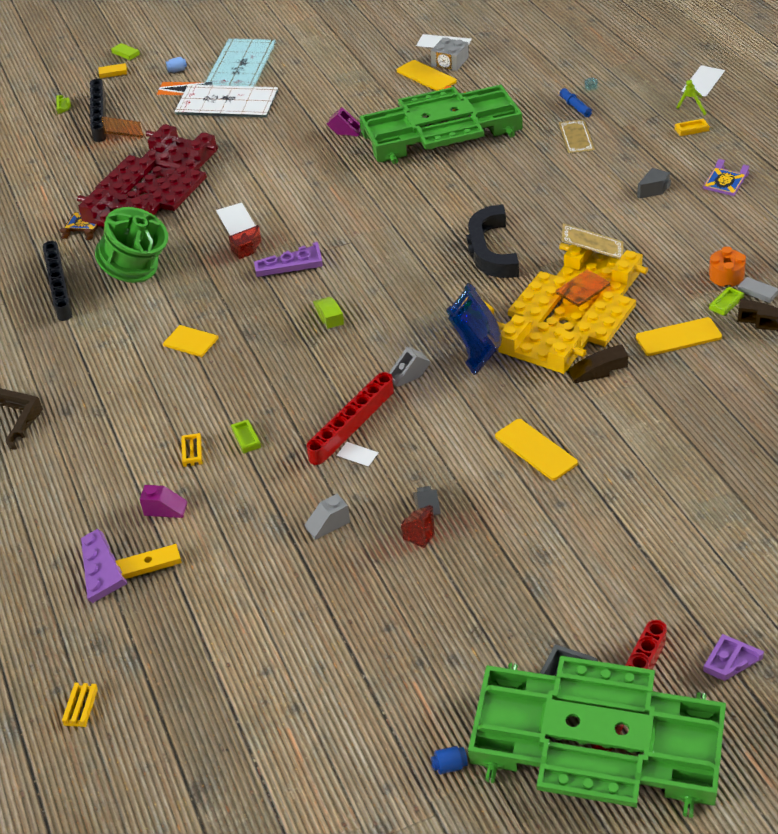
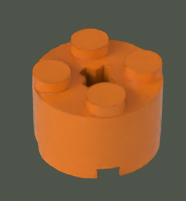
[709,246,746,287]

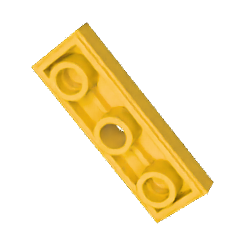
[116,544,182,579]

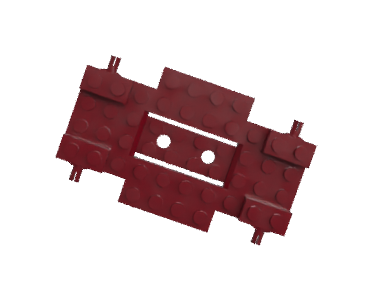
[77,124,218,227]

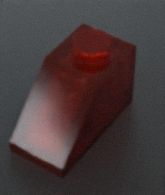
[228,225,261,259]
[401,505,435,548]

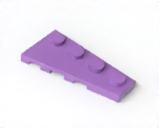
[81,529,128,603]

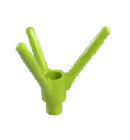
[676,80,707,115]

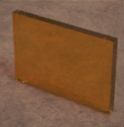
[101,117,143,138]
[556,269,611,307]

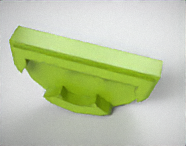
[56,95,71,114]

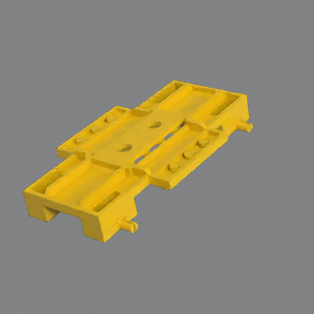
[493,242,648,374]

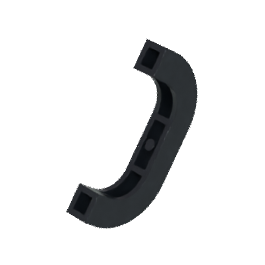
[466,204,519,278]

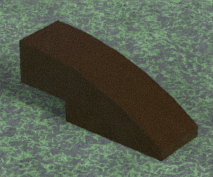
[737,299,778,331]
[568,344,628,384]

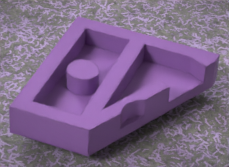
[703,634,764,681]

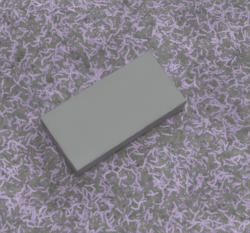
[738,277,778,303]

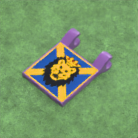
[703,159,750,196]

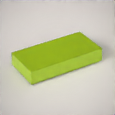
[111,43,140,60]
[709,287,744,316]
[230,419,261,454]

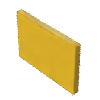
[163,325,218,357]

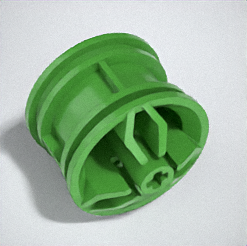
[95,207,168,283]

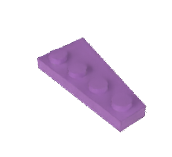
[254,242,323,277]

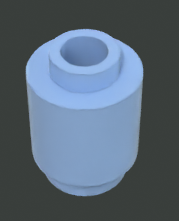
[166,57,187,73]

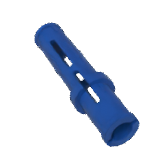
[559,88,592,118]

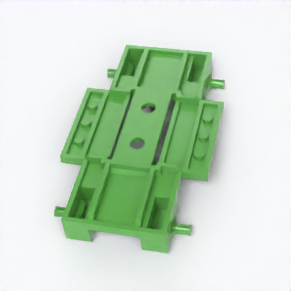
[359,85,522,164]
[468,656,726,818]

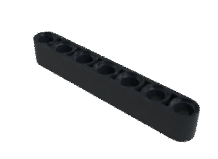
[90,79,107,142]
[43,241,73,321]

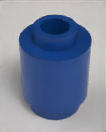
[431,746,468,775]

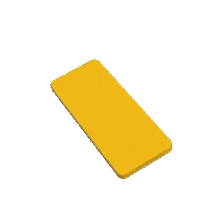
[397,60,457,91]
[636,317,722,356]
[495,419,578,481]

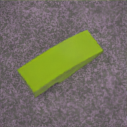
[313,297,344,329]

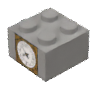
[431,37,469,71]

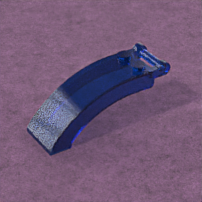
[446,283,502,375]

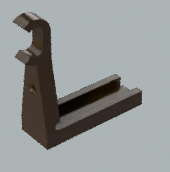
[0,388,43,450]

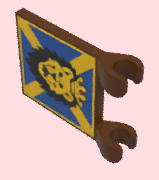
[60,212,99,240]

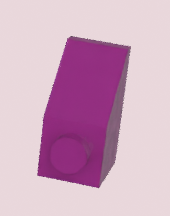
[327,107,361,136]
[139,485,187,518]

